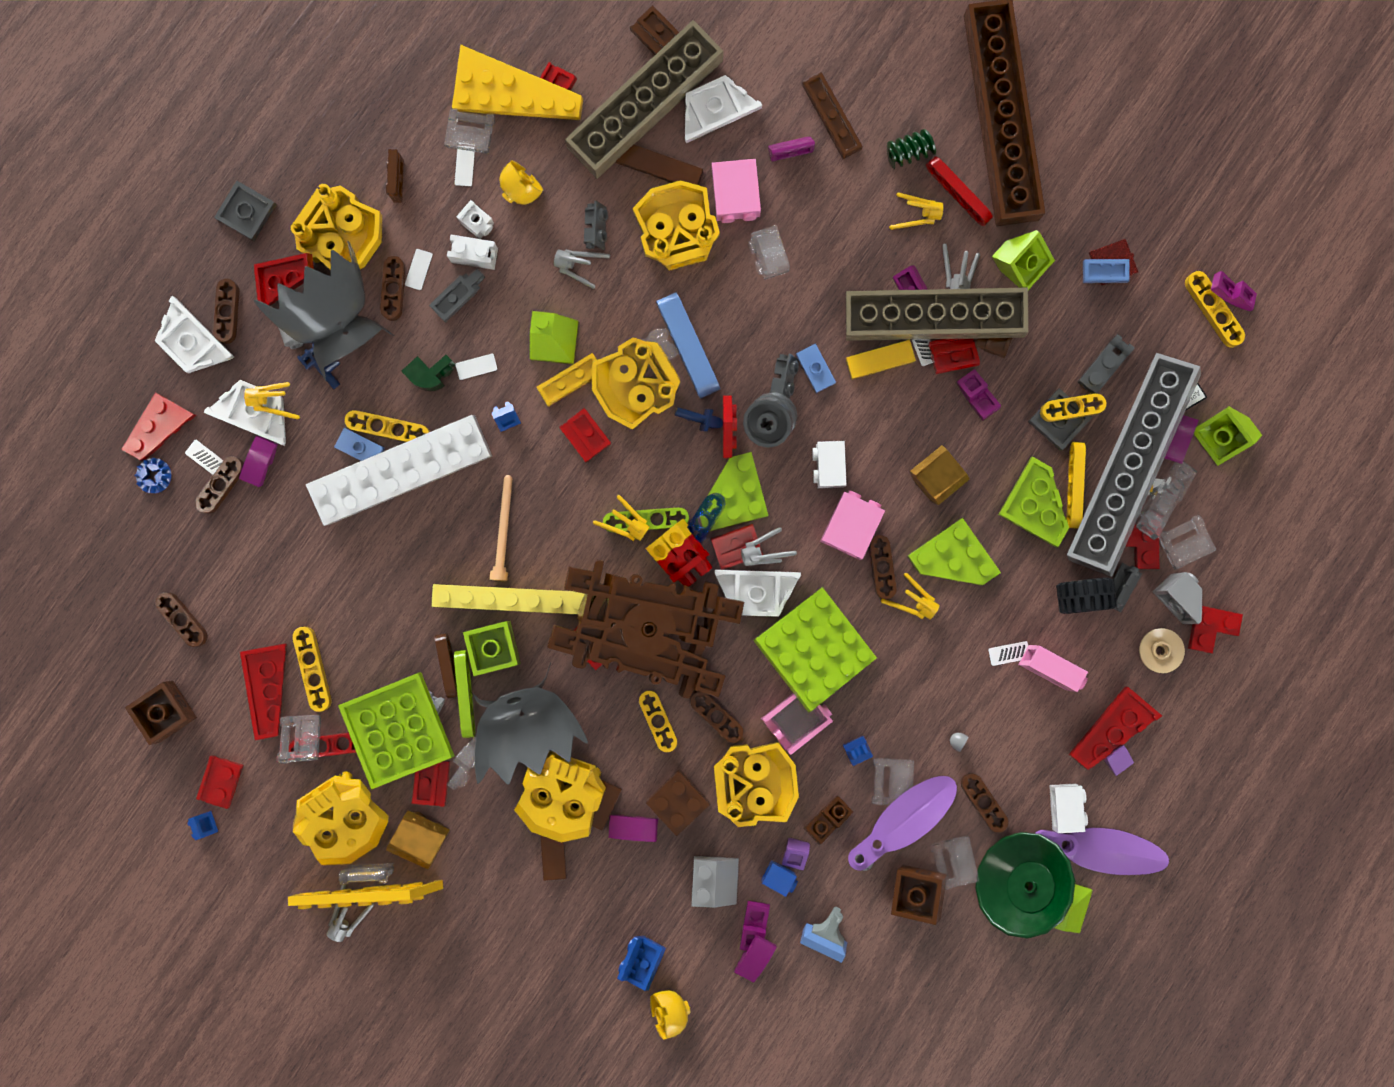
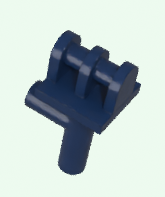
[297,343,341,389]
[674,407,723,432]

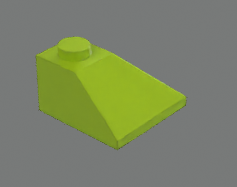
[992,230,1055,290]
[530,311,579,364]
[1194,406,1262,466]
[1055,884,1093,933]

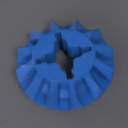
[134,458,171,493]

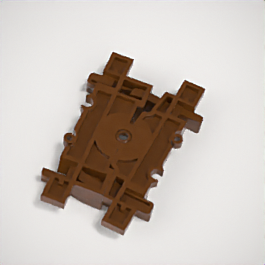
[547,559,745,699]

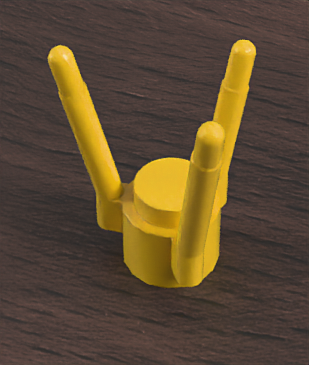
[889,193,943,230]
[244,382,300,420]
[593,495,650,541]
[881,573,940,620]

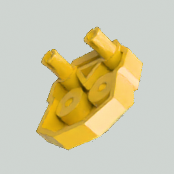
[633,180,720,271]
[291,184,382,270]
[592,337,680,429]
[714,742,799,827]
[514,751,606,843]
[293,771,389,865]

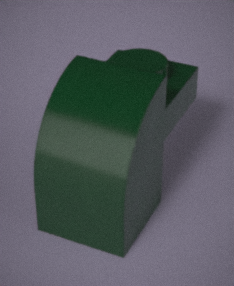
[401,355,456,392]

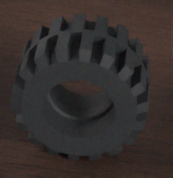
[1056,578,1117,614]

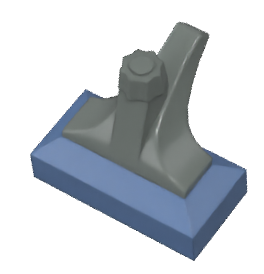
[800,907,847,963]

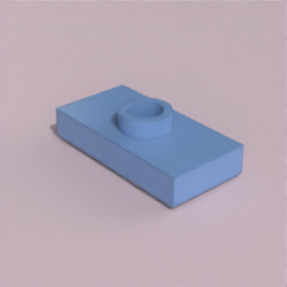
[1083,259,1129,283]
[796,344,836,393]
[334,428,385,461]

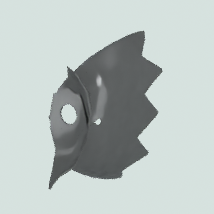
[254,241,395,381]
[471,662,588,785]

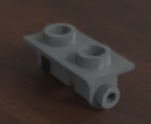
[584,201,608,250]
[770,354,799,399]
[1113,563,1142,612]

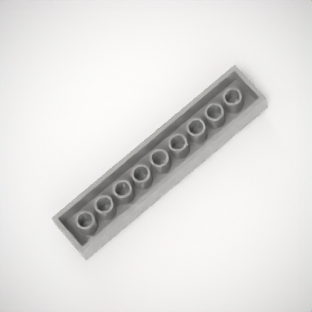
[1067,353,1201,577]

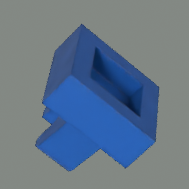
[491,402,521,432]
[843,736,873,766]
[188,811,218,840]

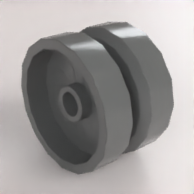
[743,392,798,448]

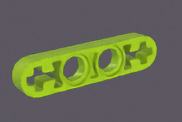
[603,507,689,533]
[454,650,475,738]

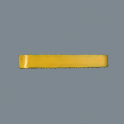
[1185,271,1245,347]
[345,410,430,442]
[1066,442,1086,528]
[293,627,332,712]

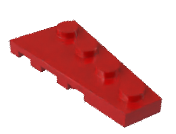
[240,643,287,740]
[1069,686,1162,770]

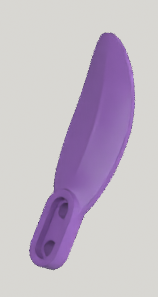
[848,776,957,870]
[1036,828,1169,875]

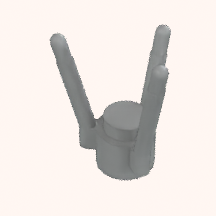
[943,244,980,289]
[554,249,610,289]
[741,527,797,566]
[326,881,374,942]

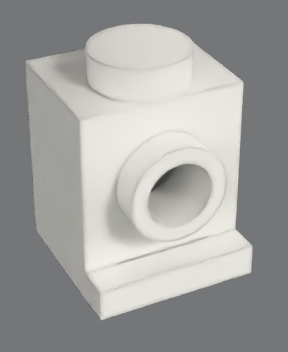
[456,200,494,239]

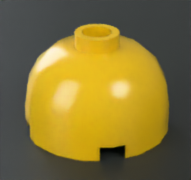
[499,160,543,205]
[650,990,690,1040]

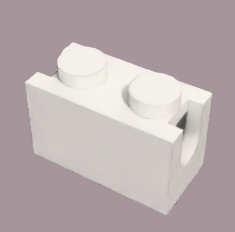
[447,235,498,270]
[812,441,846,488]
[1049,784,1088,833]

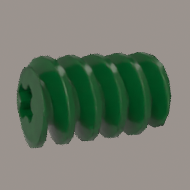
[887,129,936,169]

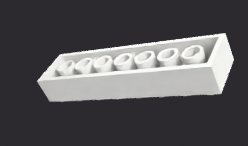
[306,415,492,526]

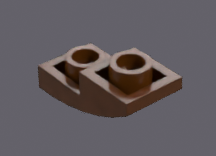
[803,796,853,845]

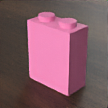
[712,159,761,223]
[820,491,885,560]
[1018,645,1088,692]

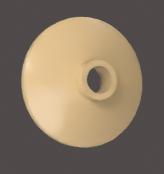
[1139,628,1185,673]

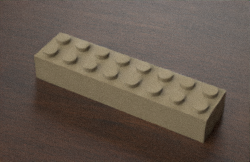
[565,20,724,179]
[846,288,1028,341]

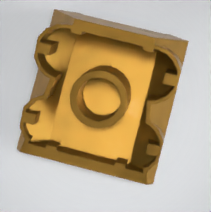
[910,445,970,505]
[386,810,450,869]

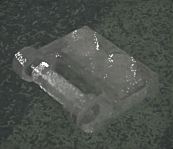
[444,108,495,154]
[1159,515,1216,570]
[276,715,321,764]
[872,758,914,805]
[929,836,979,890]
[339,863,394,885]

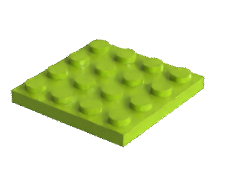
[753,587,877,713]
[338,672,454,789]

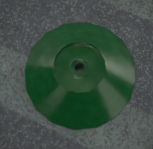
[975,832,1076,939]

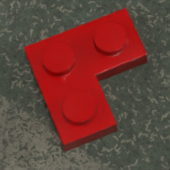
[723,396,737,458]
[1125,525,1160,569]
[1188,606,1243,653]

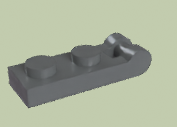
[1077,334,1135,394]

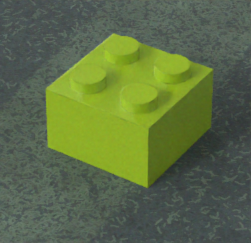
[463,621,521,676]

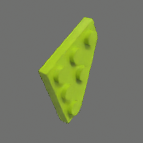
[699,452,768,533]
[998,457,1069,548]
[907,518,1001,586]

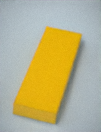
[846,340,916,380]
[536,353,597,407]

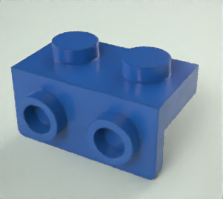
[617,936,666,991]

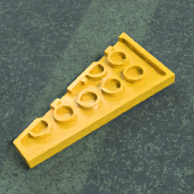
[452,45,583,120]
[288,880,443,909]

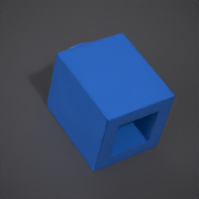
[761,860,798,897]

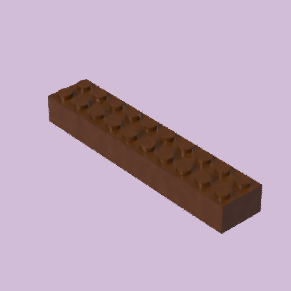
[964,0,1045,227]

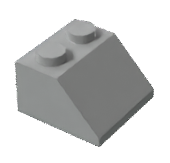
[1152,572,1202,624]
[692,856,739,908]

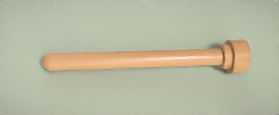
[489,475,513,581]

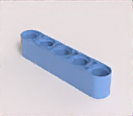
[656,292,720,398]

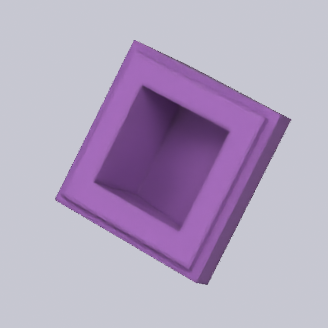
[1103,745,1134,776]
[782,838,810,870]

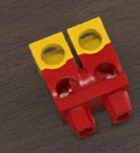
[645,519,712,587]

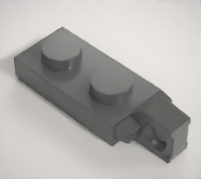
[429,269,485,323]

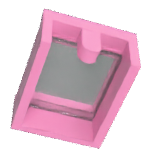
[761,693,833,755]

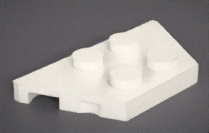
[685,75,762,143]
[155,296,234,373]
[204,380,286,446]
[715,570,801,617]

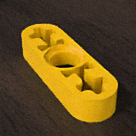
[1040,394,1106,422]
[639,690,677,752]

